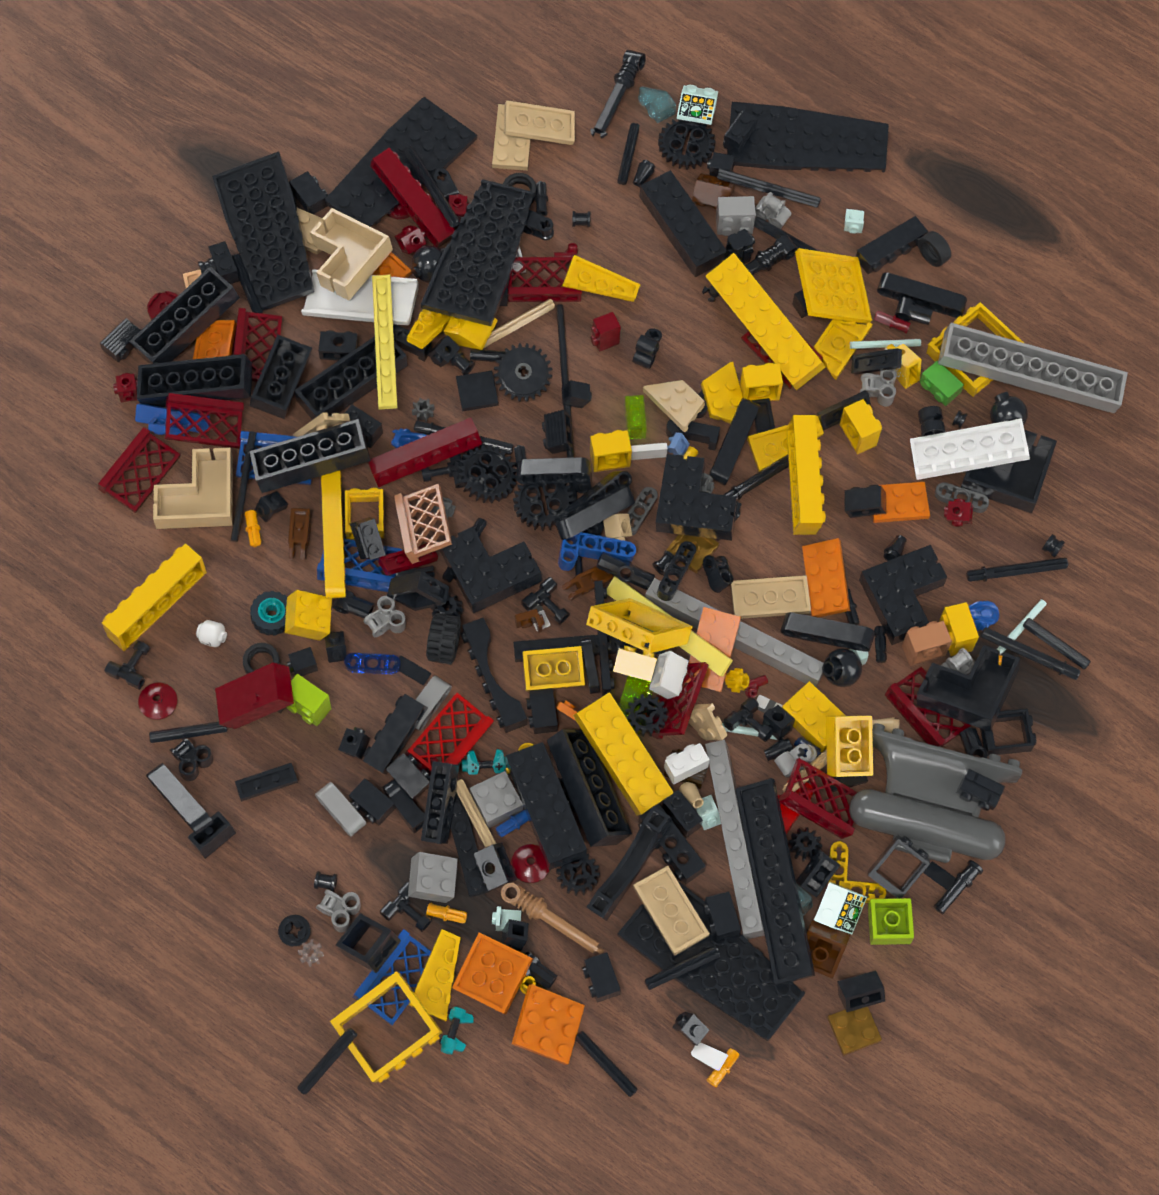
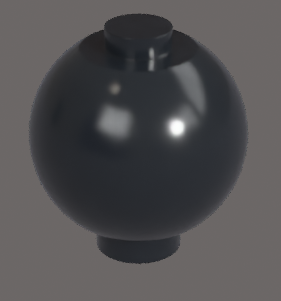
[411,246,445,282]
[990,392,1028,426]
[822,649,862,687]

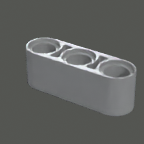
[416,675,452,731]
[315,782,366,837]

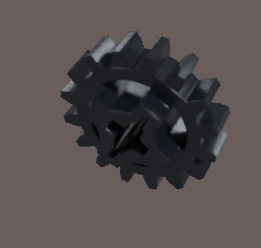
[625,694,668,737]
[556,854,600,896]

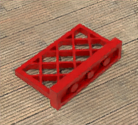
[407,693,494,772]

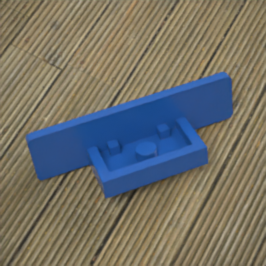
[135,403,210,436]

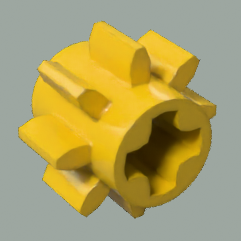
[725,668,749,693]

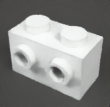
[649,651,688,699]
[664,743,710,784]

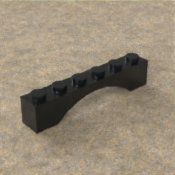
[460,617,527,733]
[587,806,673,921]

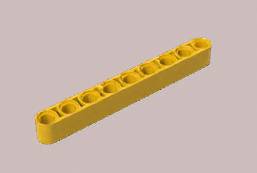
[321,470,346,599]

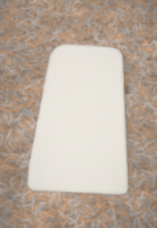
[691,1043,728,1071]

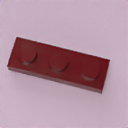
[378,543,438,576]

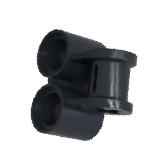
[632,328,662,369]
[169,737,213,781]

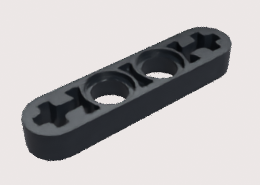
[657,541,696,601]

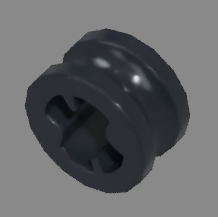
[952,410,968,429]

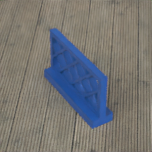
[236,431,312,485]
[317,538,402,592]
[353,929,431,1025]

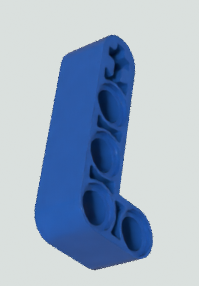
[558,532,636,571]

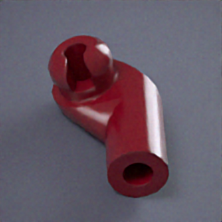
[554,243,578,257]
[745,675,768,698]

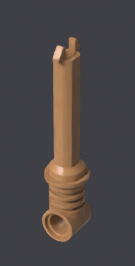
[501,883,604,954]

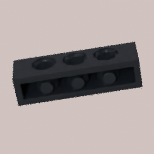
[421,761,459,844]
[638,803,706,885]

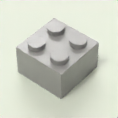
[716,196,756,236]
[469,771,523,828]
[408,852,457,903]

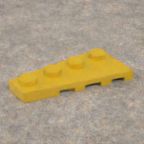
[562,255,640,302]
[407,309,452,349]
[747,416,824,472]
[408,929,460,1022]

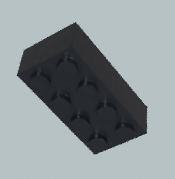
[250,334,312,419]

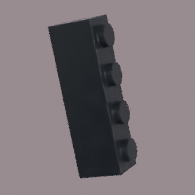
[856,216,928,274]
[363,694,428,775]

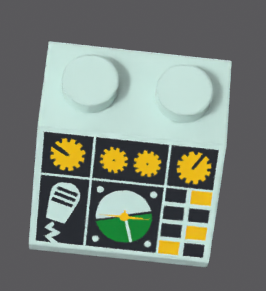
[677,85,718,125]
[814,881,867,934]

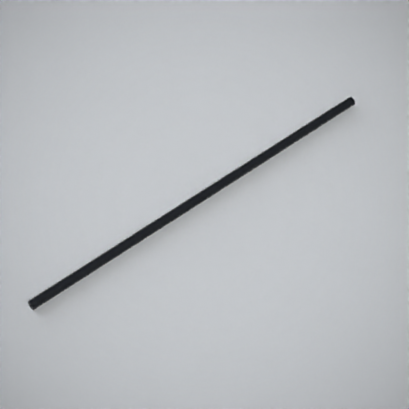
[556,304,583,590]

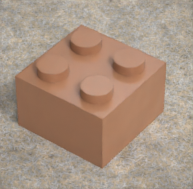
[902,621,952,666]

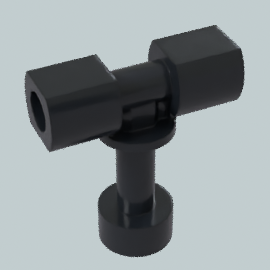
[421,454,465,488]
[521,577,570,624]
[104,640,150,690]
[723,697,774,742]
[380,882,432,932]

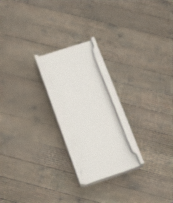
[301,269,418,326]
[910,418,1030,480]

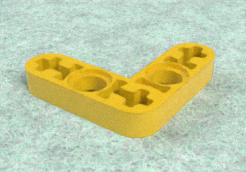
[827,841,886,903]

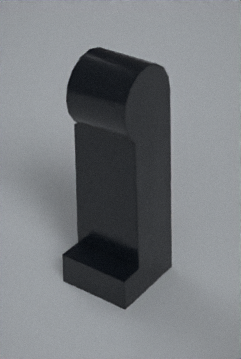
[393,324,432,362]
[666,419,720,451]
[382,779,425,834]

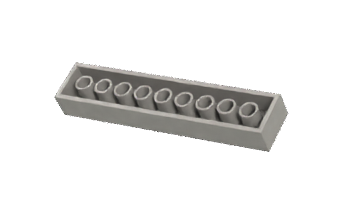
[938,323,1128,413]

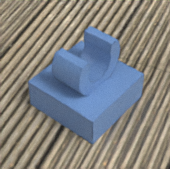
[667,432,690,455]

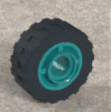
[250,591,287,636]

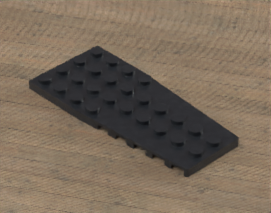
[325,97,477,227]
[727,101,889,172]
[212,151,314,311]
[421,179,533,326]
[617,881,805,1041]

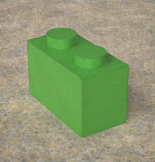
[919,360,964,406]

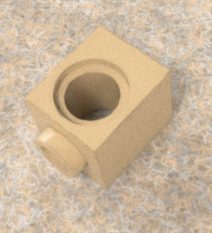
[603,514,632,541]

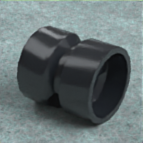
[918,406,946,436]

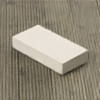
[631,443,667,460]

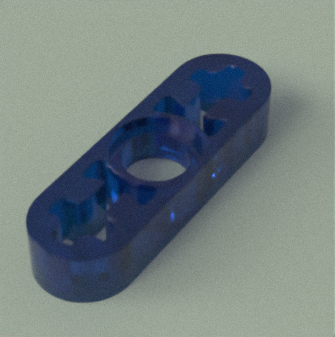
[344,653,401,674]

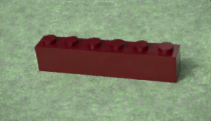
[370,147,455,248]
[368,418,482,487]

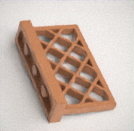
[394,484,452,564]

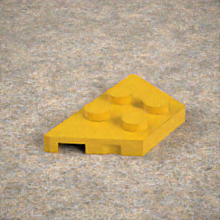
[814,319,873,380]
[701,362,743,424]

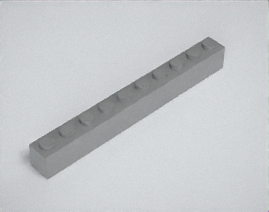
[645,578,824,687]
[705,740,765,939]

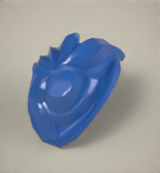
[391,428,427,448]
[969,601,999,631]

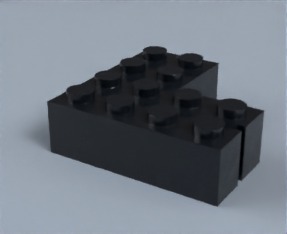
[961,430,1057,514]
[655,454,737,541]
[440,526,542,614]
[859,545,947,645]
[917,645,1020,732]

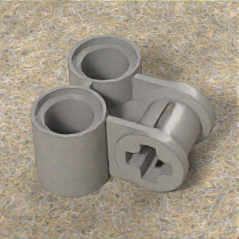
[755,192,791,229]
[860,369,897,407]
[363,596,406,637]
[941,648,975,675]
[774,744,817,778]
[316,890,361,932]

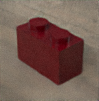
[590,312,621,352]

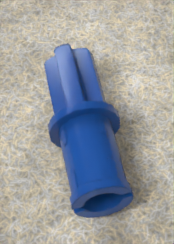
[496,810,529,837]

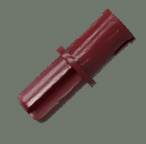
[874,310,911,334]

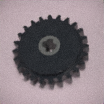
[494,343,553,402]

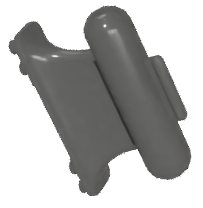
[849,723,1023,863]

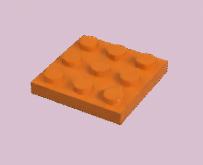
[452,933,533,1015]
[512,984,585,1065]

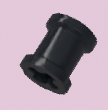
[572,211,591,227]
[450,351,475,375]
[652,551,678,576]
[314,871,337,892]

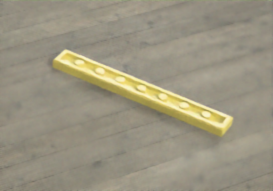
[372,275,398,410]
[607,576,733,677]

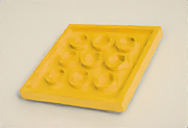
[795,248,872,324]

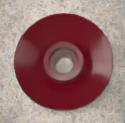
[138,682,178,720]
[511,844,550,883]

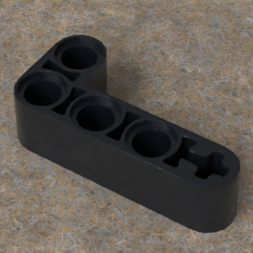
[516,457,592,494]

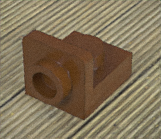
[515,609,545,633]

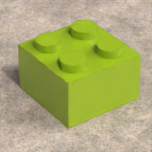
[286,674,332,726]
[868,898,914,945]

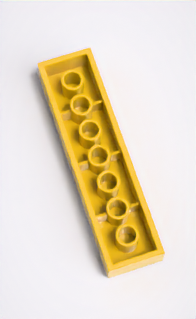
[706,253,826,391]

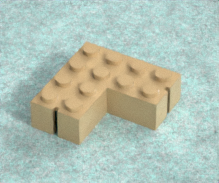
[310,208,393,300]
[153,448,233,529]

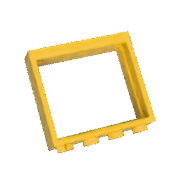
[926,302,1024,397]
[586,598,692,653]
[330,971,442,1083]

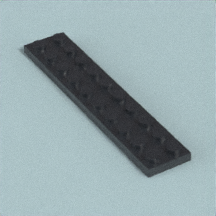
[735,778,815,985]

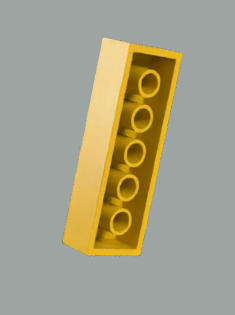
[786,415,826,535]
[102,543,207,651]
[573,692,674,816]

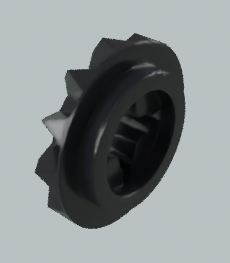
[278,915,311,947]

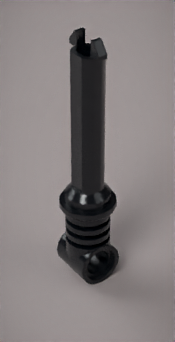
[590,50,646,138]
[702,235,798,302]

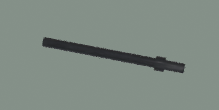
[231,431,257,542]

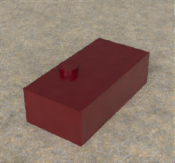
[215,662,294,729]

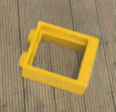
[345,488,385,540]

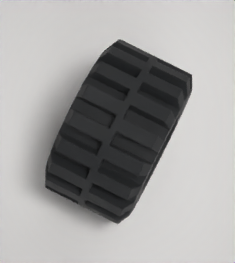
[426,613,461,665]

